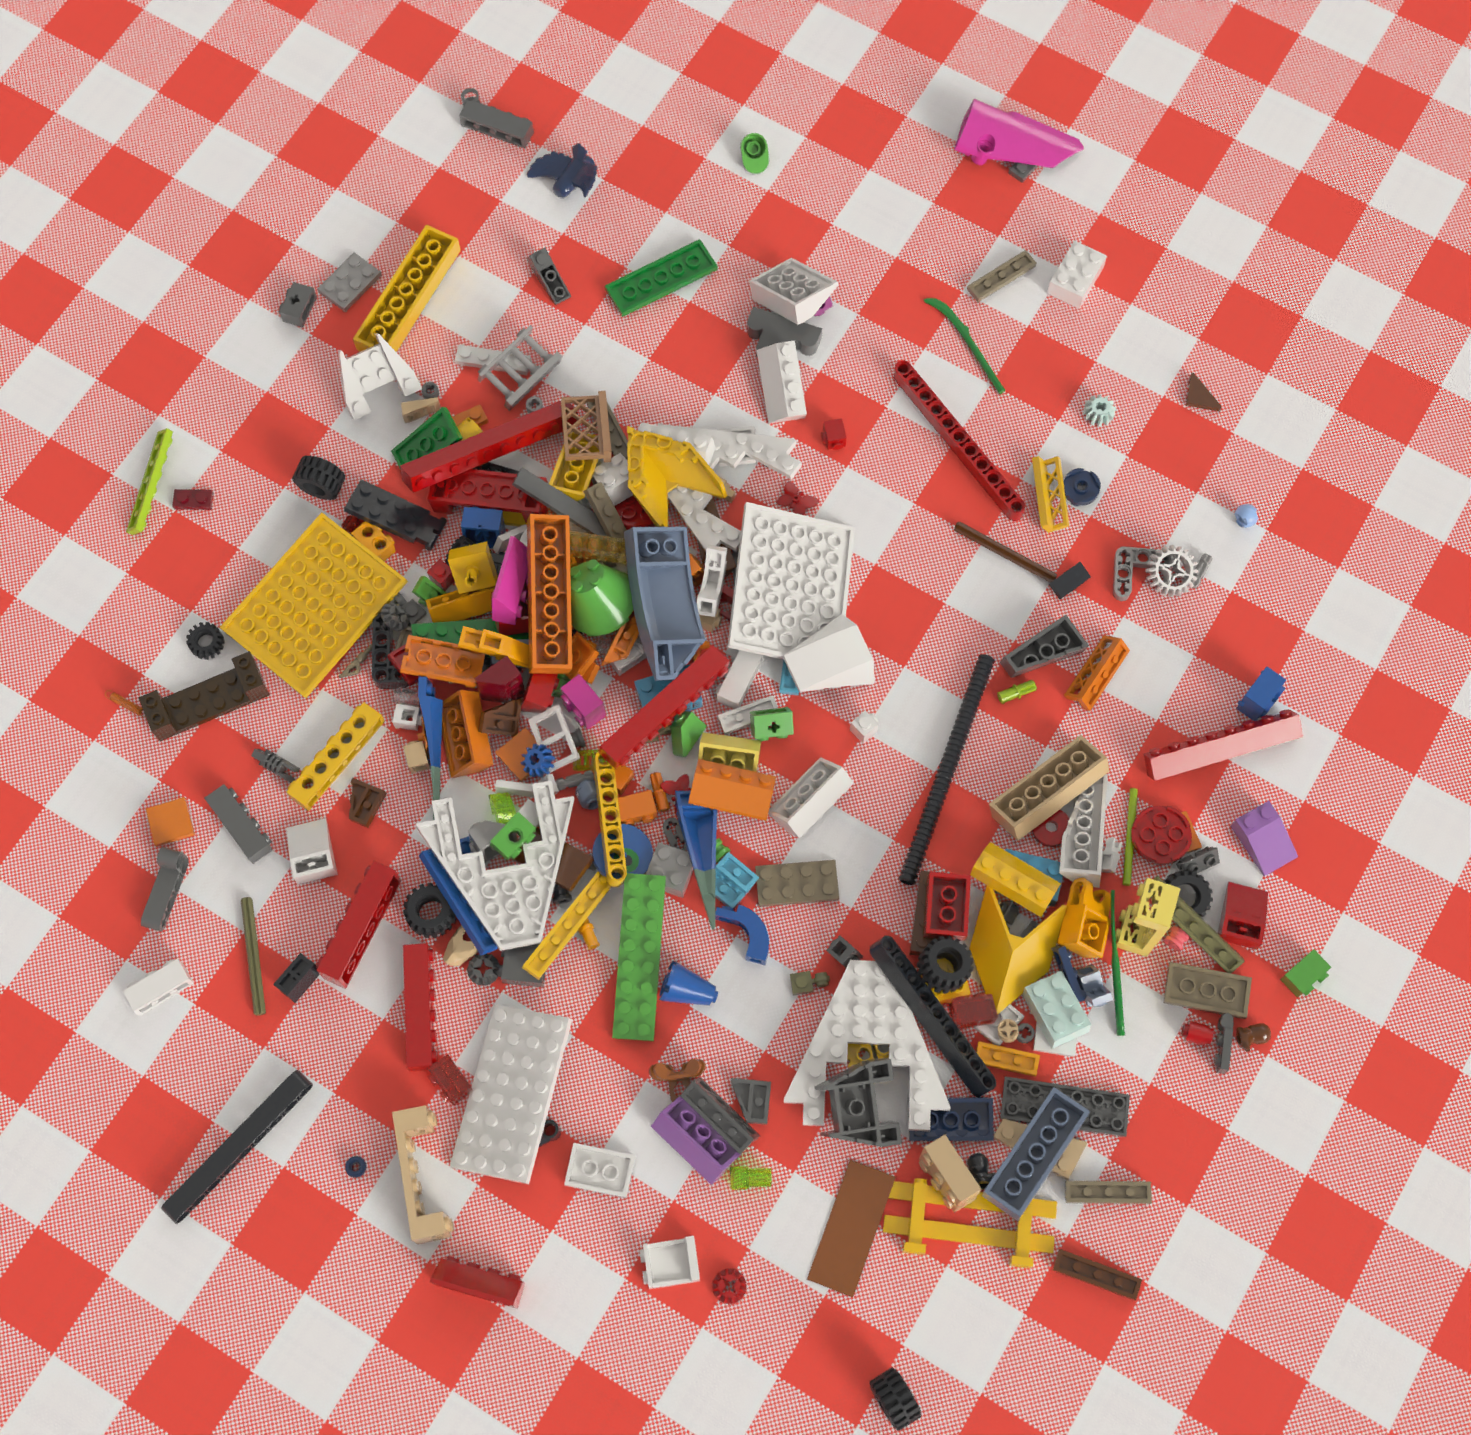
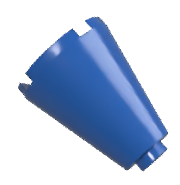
[659,961,718,1006]

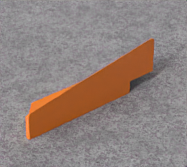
[601,610,639,666]

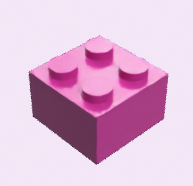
[561,674,606,730]

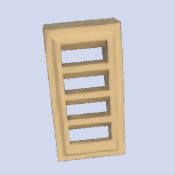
[401,397,441,423]

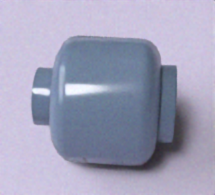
[575,780,604,810]

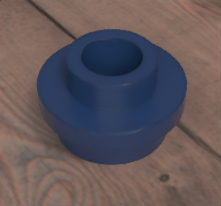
[345,1156,367,1178]

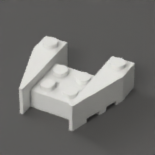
[338,333,422,420]

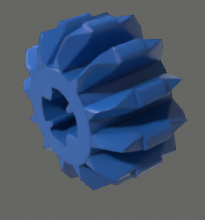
[520,744,556,778]

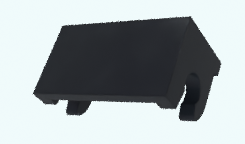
[273,953,320,1003]

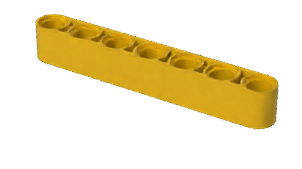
[593,751,627,887]

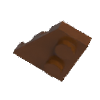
[478,698,522,736]
[349,778,387,828]

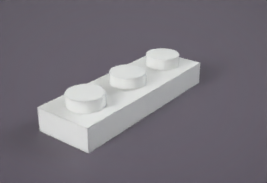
[718,695,778,735]

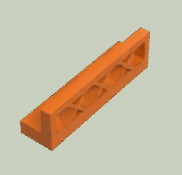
[1064,635,1130,711]

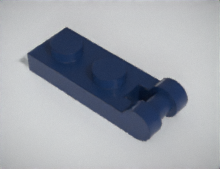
[1051,945,1086,1002]

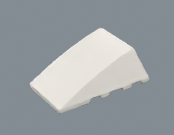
[783,614,875,692]

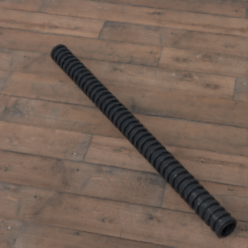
[898,654,995,886]

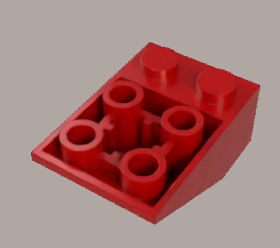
[1218,881,1268,950]

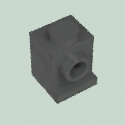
[826,935,863,968]

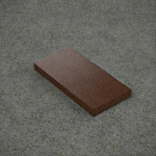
[510,828,594,892]

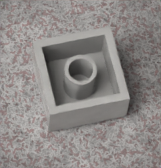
[646,842,693,898]

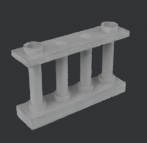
[477,325,563,411]

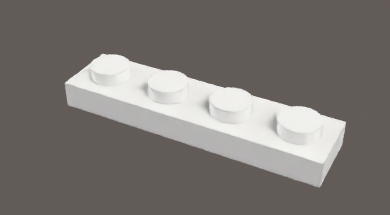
[455,345,531,375]

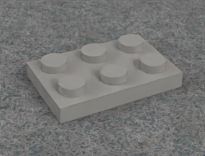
[317,252,382,312]

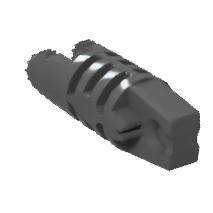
[251,749,300,783]

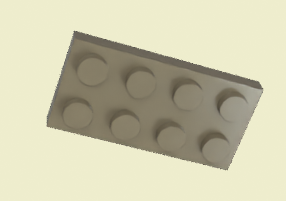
[755,860,839,907]
[1163,962,1252,1019]

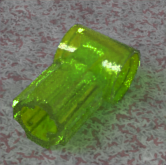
[730,1166,772,1190]

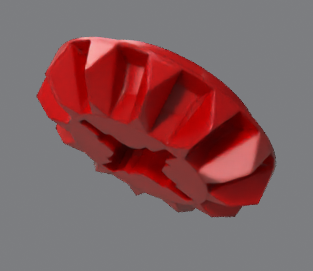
[712,1269,747,1304]

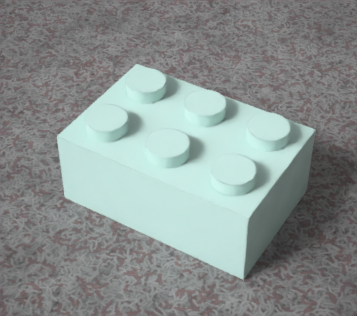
[1022,971,1092,1049]

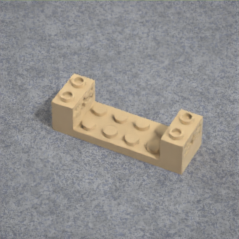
[392,1105,454,1244]

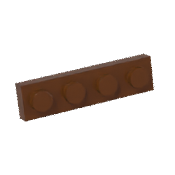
[1052,1249,1142,1301]

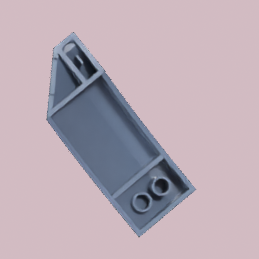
[624,527,706,681]

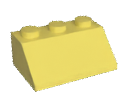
[698,732,761,772]

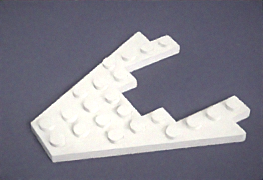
[658,424,802,552]
[416,780,574,951]
[784,960,950,1131]

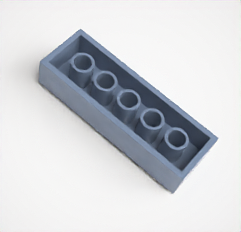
[982,1087,1090,1221]

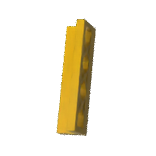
[1032,456,1070,533]

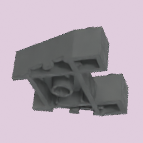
[815,1058,902,1147]

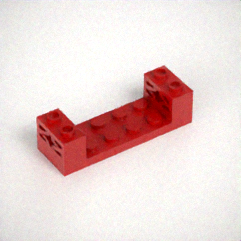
[427,469,548,523]

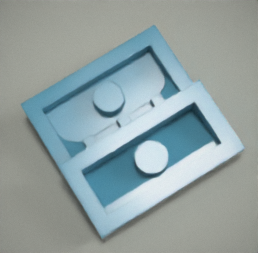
[715,852,759,909]

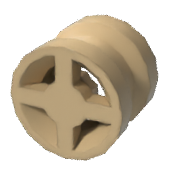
[998,1019,1019,1043]

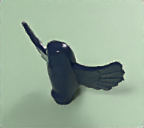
[527,143,598,198]

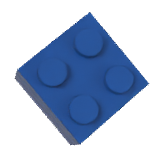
[461,506,506,549]
[1236,666,1286,721]

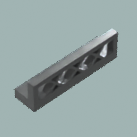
[680,1077,760,1155]

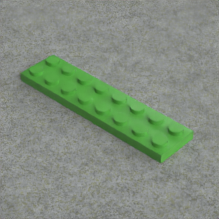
[612,873,666,1041]

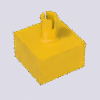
[448,542,498,594]

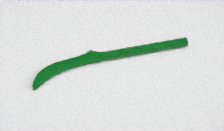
[924,298,1005,394]
[1111,890,1125,1036]

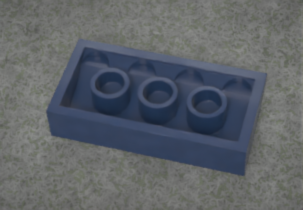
[908,1097,994,1141]

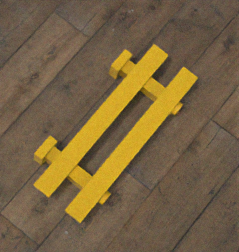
[883,1178,1057,1269]

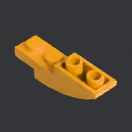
[458,626,529,668]

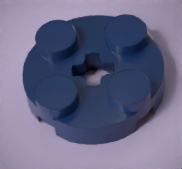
[1063,468,1101,506]

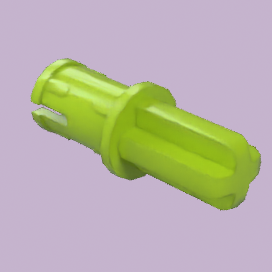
[997,680,1037,704]

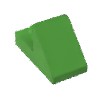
[412,576,446,607]

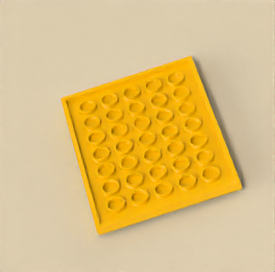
[219,512,408,698]

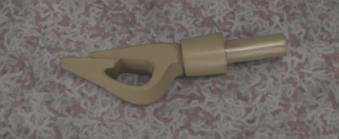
[338,644,372,678]

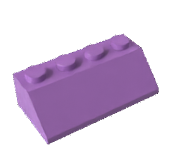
[651,1096,742,1185]

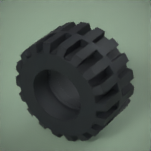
[292,455,346,500]
[1163,871,1213,917]
[403,883,456,938]
[917,936,974,994]
[870,1367,922,1431]

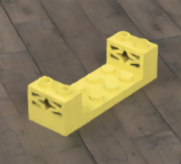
[1115,878,1180,957]

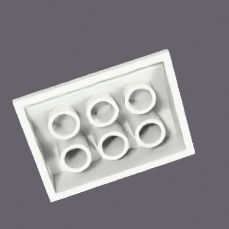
[749,258,838,325]

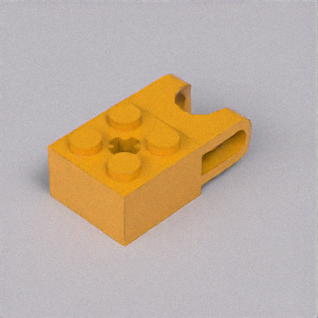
[1058,877,1111,958]

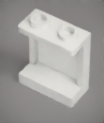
[640,1236,700,1289]

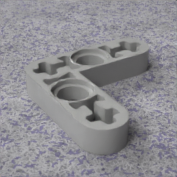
[1113,547,1171,601]

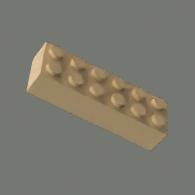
[989,735,1110,841]

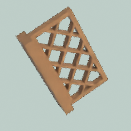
[561,391,611,463]

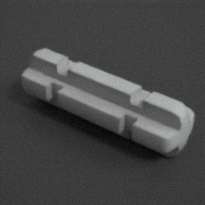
[1190,553,1212,589]
[555,770,594,791]

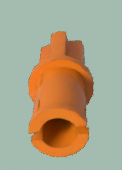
[650,772,670,812]

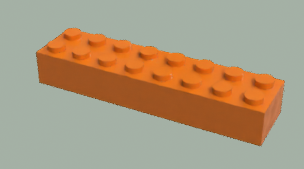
[527,514,572,674]

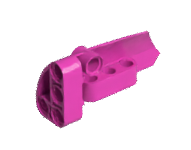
[954,98,1084,168]

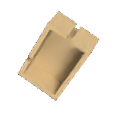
[919,1135,981,1213]

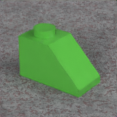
[671,711,707,757]

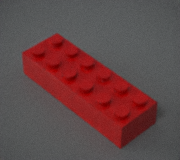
[316,861,402,989]

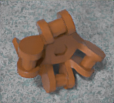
[649,1059,706,1102]

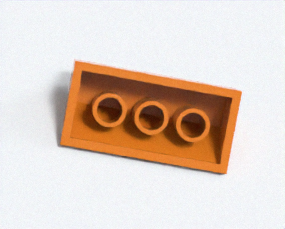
[442,690,493,778]
[688,759,776,821]

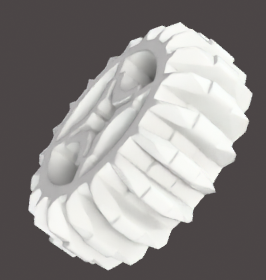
[1145,545,1198,597]

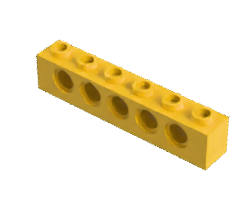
[287,702,385,811]

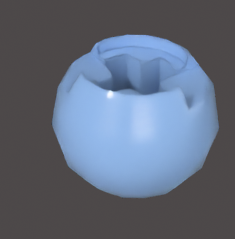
[1234,504,1258,528]

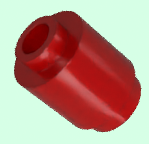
[1181,1020,1214,1046]

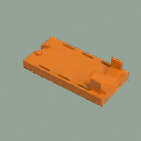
[400,635,485,688]

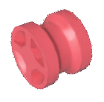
[1163,926,1190,951]

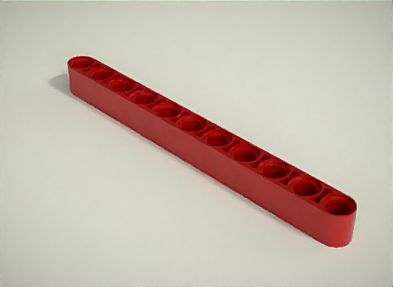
[894,360,1025,521]

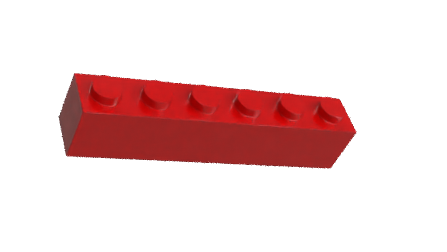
[403,943,438,1071]

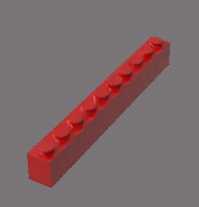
[400,401,578,493]

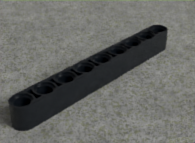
[869,936,996,1097]
[161,1070,313,1224]

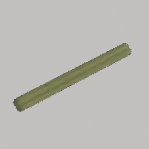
[241,897,266,1016]

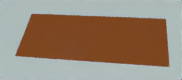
[807,1160,896,1297]

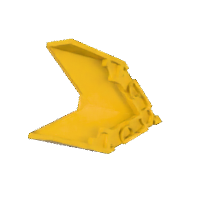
[627,426,727,527]
[969,886,1067,1018]

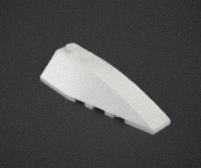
[1059,774,1108,888]

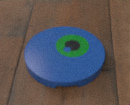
[592,824,653,879]

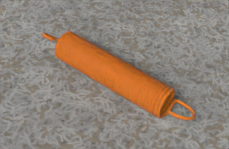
[105,690,146,718]

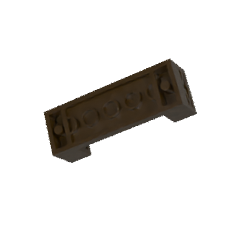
[138,651,270,741]

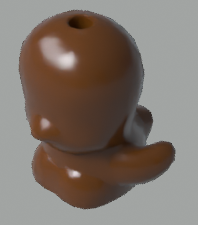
[1236,1023,1271,1052]

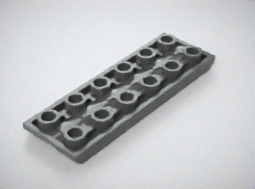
[1000,1076,1130,1137]

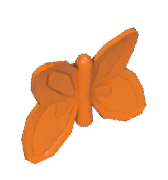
[417,717,430,759]

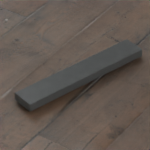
[512,467,611,545]

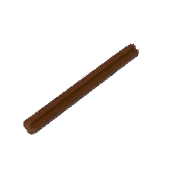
[954,522,1057,583]

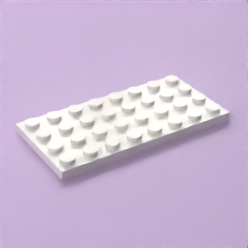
[449,1004,572,1184]

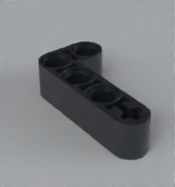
[372,612,409,689]

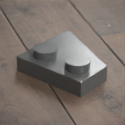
[731,1078,771,1125]

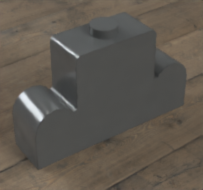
[747,307,823,358]

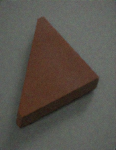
[1186,373,1222,412]

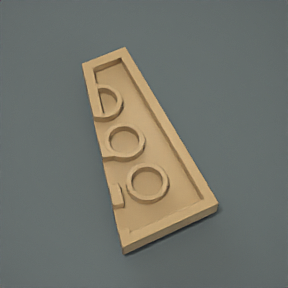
[994,1118,1088,1180]

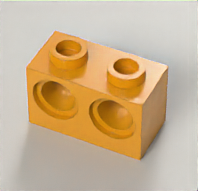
[351,521,396,561]

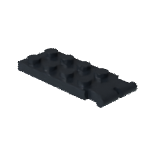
[344,479,447,551]

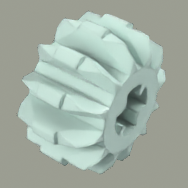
[1083,394,1116,427]

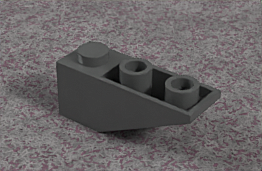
[526,247,571,305]

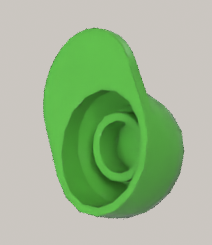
[740,133,769,174]

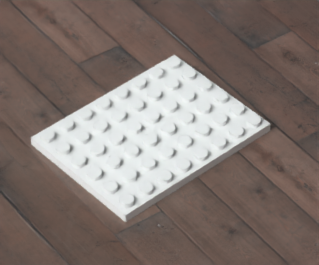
[727,502,855,660]

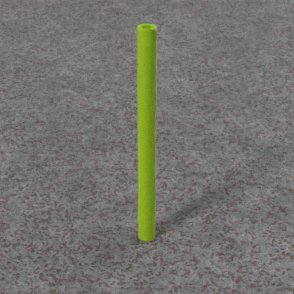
[1123,788,1138,886]

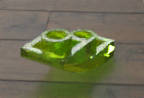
[488,792,516,824]

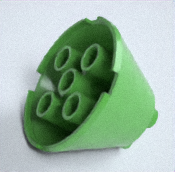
[570,559,634,636]

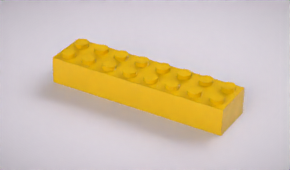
[353,225,461,352]

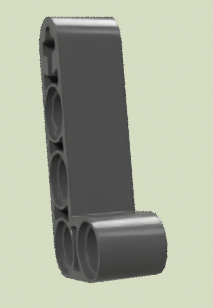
[141,847,189,932]

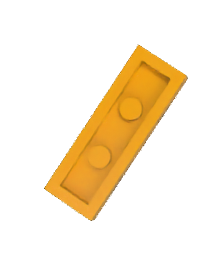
[976,1041,1040,1077]

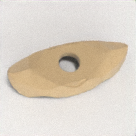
[443,925,478,966]

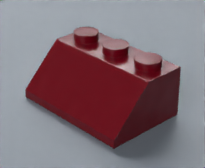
[474,656,525,703]

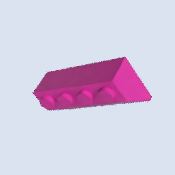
[492,536,528,625]

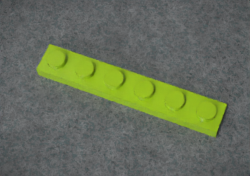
[126,428,173,535]

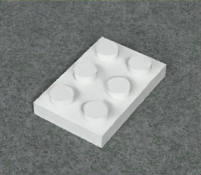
[564,1143,636,1198]

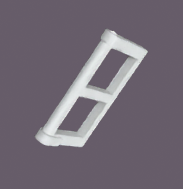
[528,705,580,773]

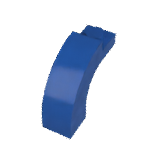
[715,905,769,965]

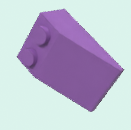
[1230,801,1298,877]

